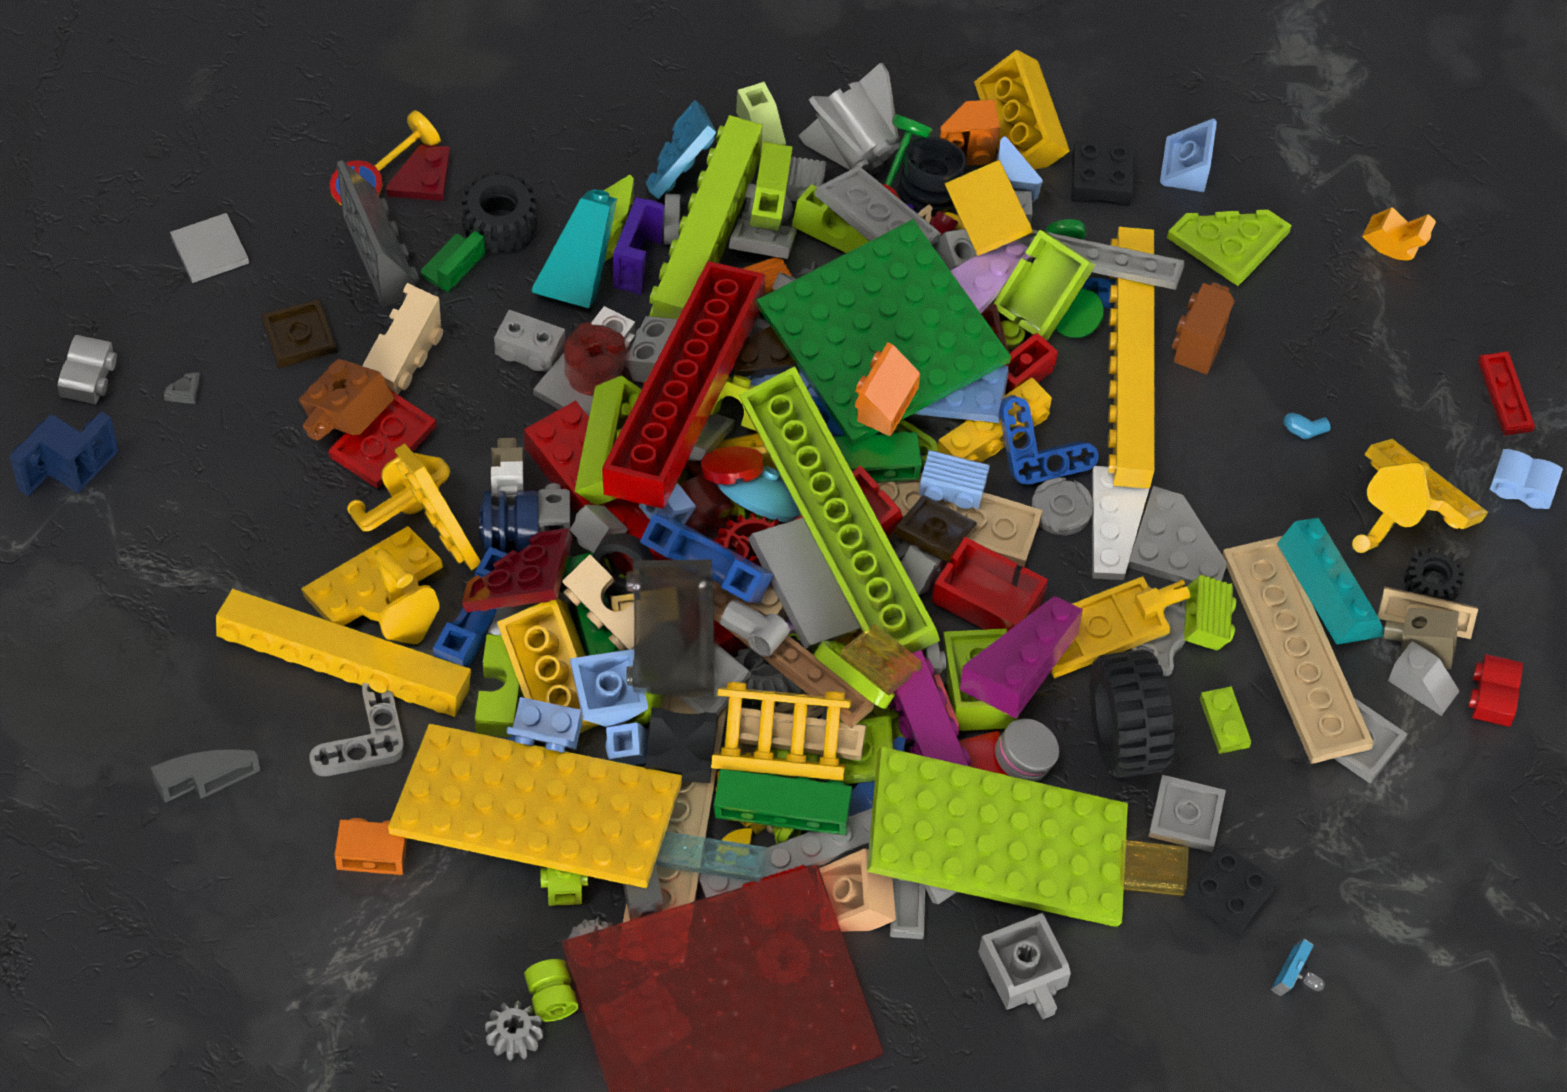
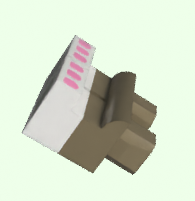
[491,438,524,505]

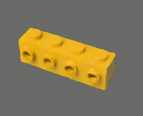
[937,378,1052,463]

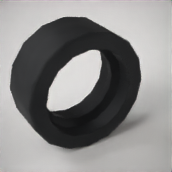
[592,533,654,596]

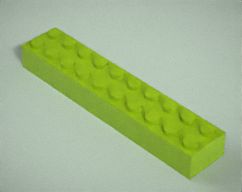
[739,366,940,667]

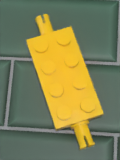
[1051,576,1190,679]

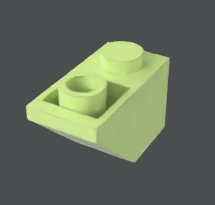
[736,82,786,152]

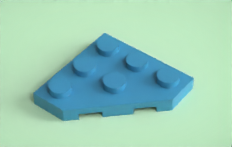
[646,100,717,199]

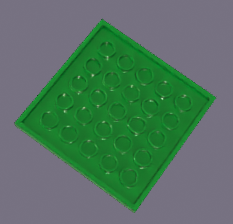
[757,219,1011,446]

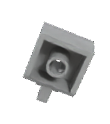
[978,913,1071,1020]

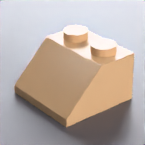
[816,848,896,932]

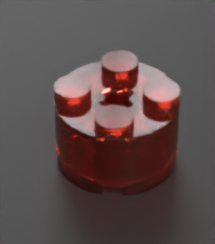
[564,323,626,396]
[680,474,735,536]

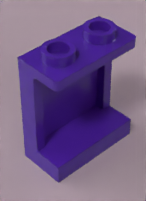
[613,197,665,296]

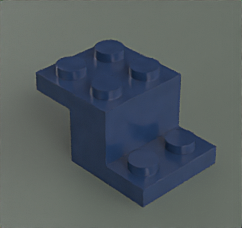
[9,411,119,496]

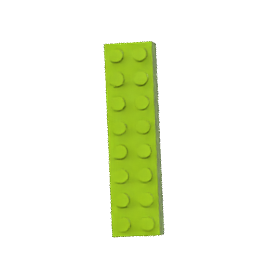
[649,115,763,319]

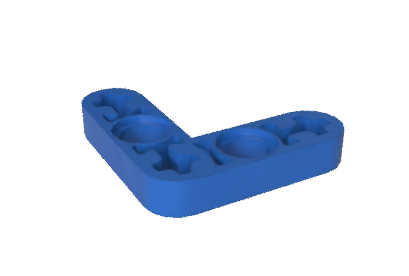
[1000,395,1099,484]

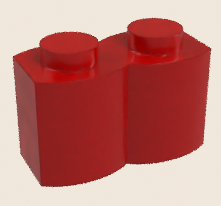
[1468,654,1523,727]

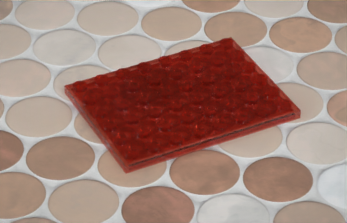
[562,865,884,1092]

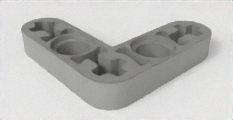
[310,682,404,776]

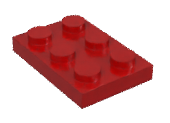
[328,390,437,489]

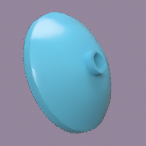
[717,466,801,522]

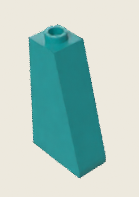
[532,189,617,308]

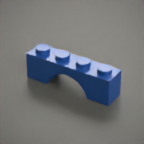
[640,514,774,603]
[433,547,507,668]

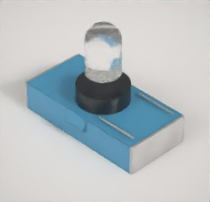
[1271,939,1325,996]

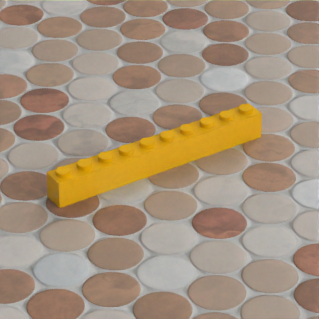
[1108,227,1154,489]

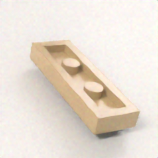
[1377,586,1478,639]

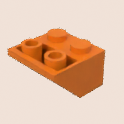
[939,100,1000,165]
[855,342,920,437]

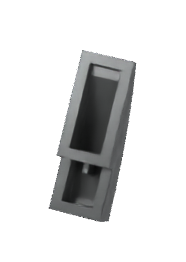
[150,749,260,803]

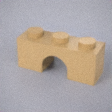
[562,555,660,651]

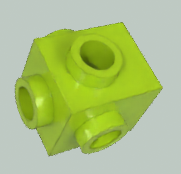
[540,867,588,906]

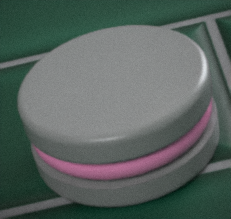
[995,718,1059,782]

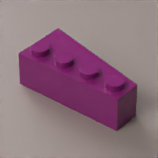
[960,596,1083,718]
[874,650,971,766]

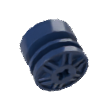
[479,490,538,554]

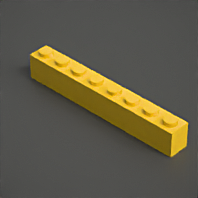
[216,589,471,717]

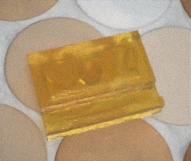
[841,623,922,696]
[1120,840,1189,896]

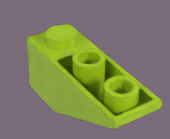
[749,141,792,231]

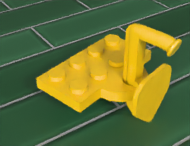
[1352,439,1488,553]
[347,443,481,570]
[301,526,443,644]

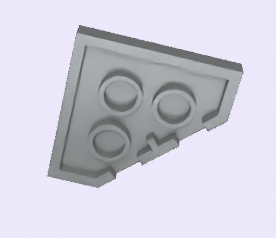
[1127,486,1227,586]

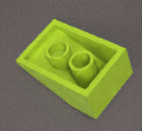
[943,629,1019,731]

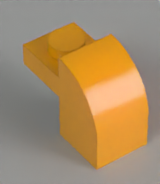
[1362,207,1436,260]

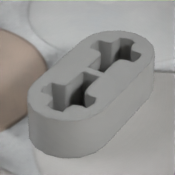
[664,194,680,245]

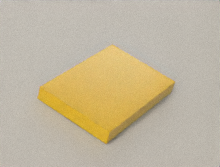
[945,160,1033,256]

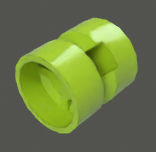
[524,959,578,1022]

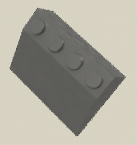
[337,160,419,307]

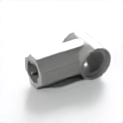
[720,600,790,657]

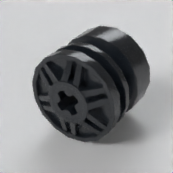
[897,137,966,215]

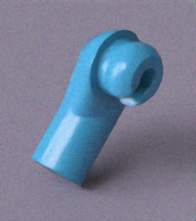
[1284,412,1331,440]

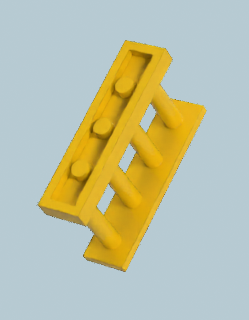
[711,682,852,781]

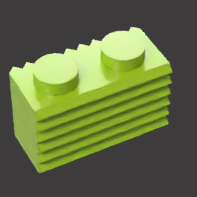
[1183,575,1236,651]

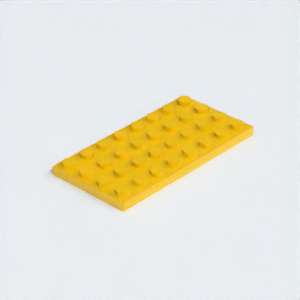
[388,724,682,888]

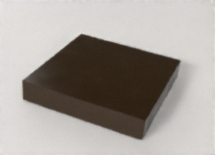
[261,299,337,368]
[894,495,977,562]

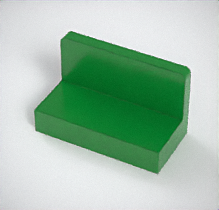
[420,231,485,293]

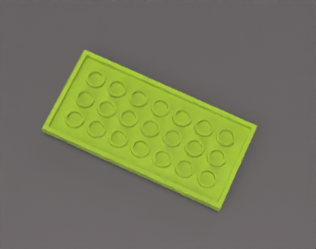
[867,747,1128,927]

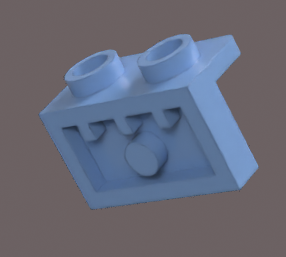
[506,697,583,753]

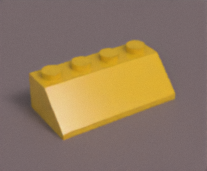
[974,50,1070,170]
[497,599,599,733]

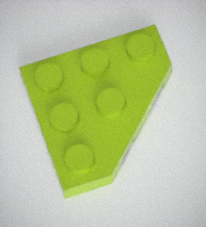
[1167,209,1292,286]

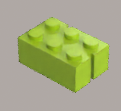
[991,230,1096,341]

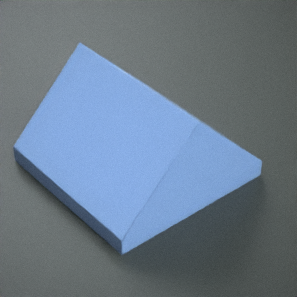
[1160,118,1217,192]
[996,136,1043,202]
[570,649,648,727]

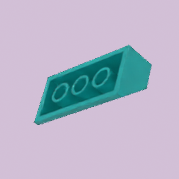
[1277,518,1384,645]

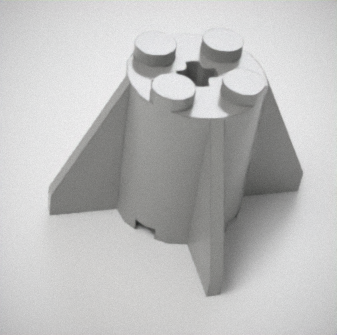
[798,63,902,175]

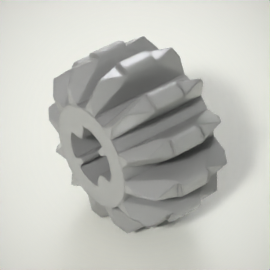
[485,1001,543,1061]

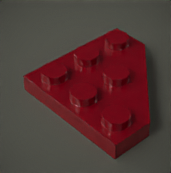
[462,528,572,612]

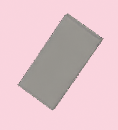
[890,878,925,939]

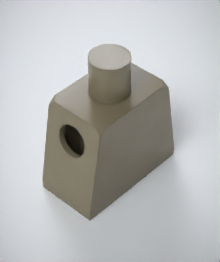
[1384,608,1459,670]

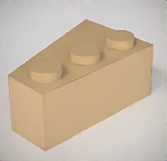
[362,283,443,395]

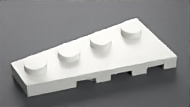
[1092,466,1155,580]

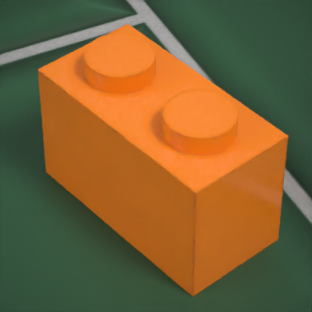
[335,818,408,875]

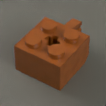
[1172,282,1235,375]
[299,358,394,441]

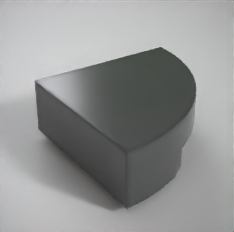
[164,372,201,404]

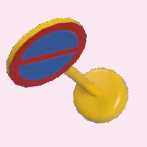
[330,110,441,205]

